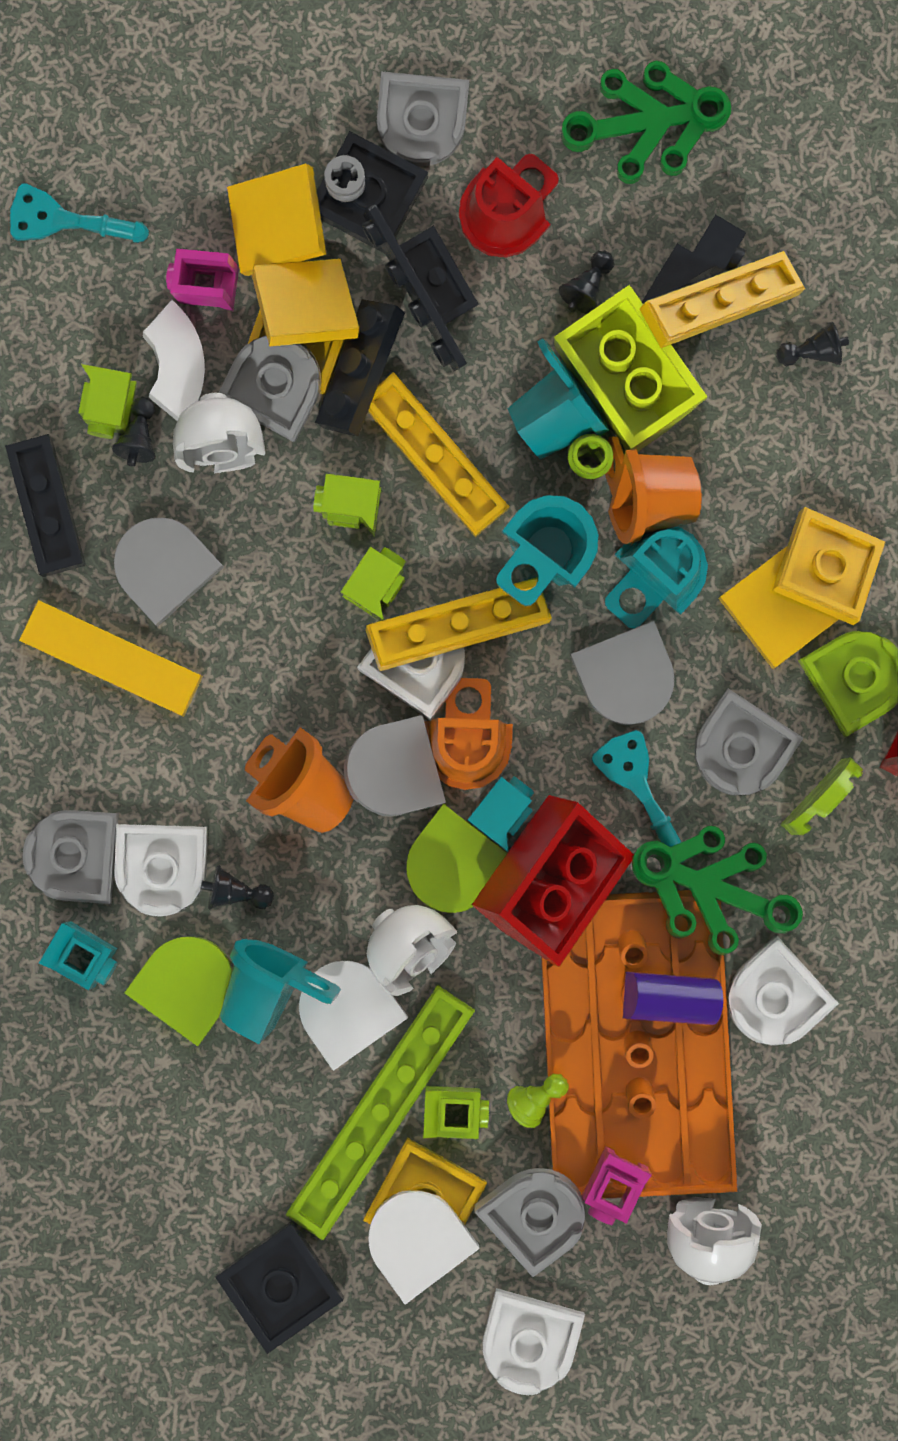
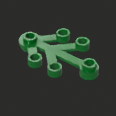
[561,61,731,184]
[632,826,803,956]

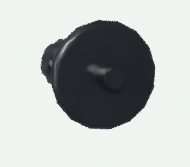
[559,250,615,314]
[776,322,849,366]
[111,396,156,466]
[200,865,274,910]

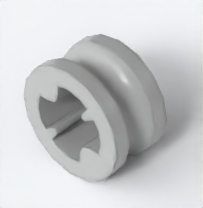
[324,155,365,202]

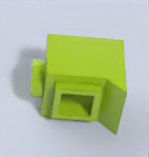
[78,364,137,439]
[313,474,381,537]
[341,547,406,621]
[423,1086,489,1139]

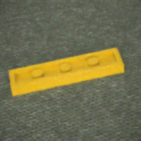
[640,251,805,348]
[368,372,510,537]
[366,577,552,672]
[19,600,203,717]

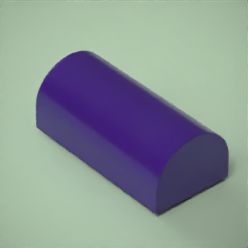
[622,972,723,1025]

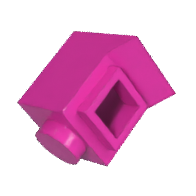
[166,249,239,311]
[582,1146,652,1226]

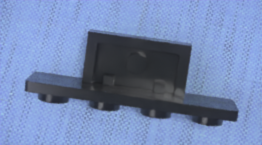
[362,204,479,372]

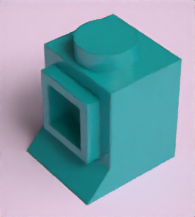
[467,776,535,852]
[38,921,118,990]

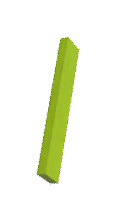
[285,984,475,1240]

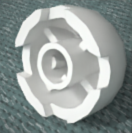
[173,393,266,473]
[366,905,457,996]
[667,1197,762,1285]

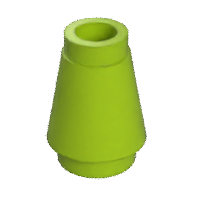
[568,434,613,479]

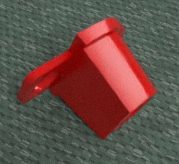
[458,153,559,258]

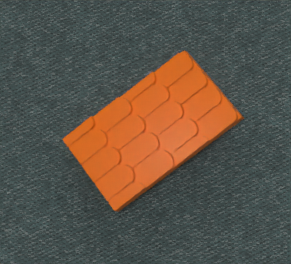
[541,890,737,1199]

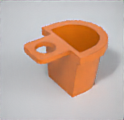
[605,436,702,544]
[424,678,513,790]
[245,727,353,833]

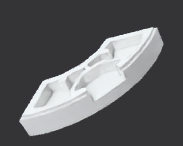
[143,300,205,421]

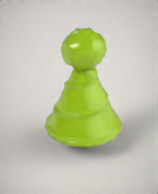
[507,1073,569,1128]

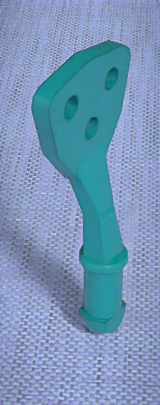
[10,183,149,243]
[591,730,684,863]

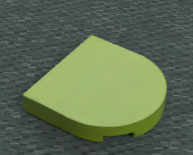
[798,631,898,737]
[780,757,863,835]
[406,804,507,913]
[125,936,233,1046]

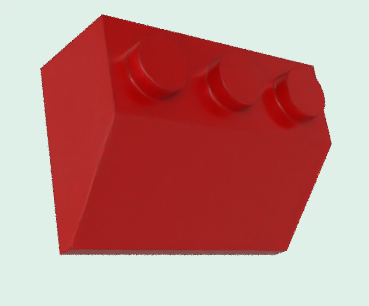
[471,795,634,967]

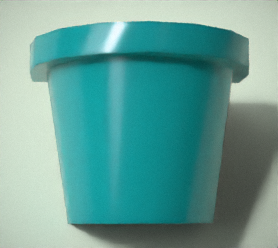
[507,338,610,460]
[496,495,599,606]
[605,526,708,629]
[220,939,341,1044]

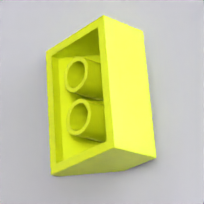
[554,284,707,451]

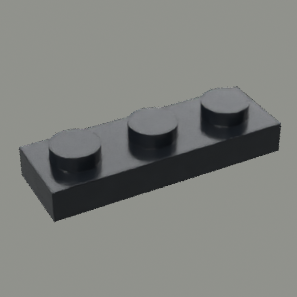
[315,299,406,437]
[5,434,86,577]

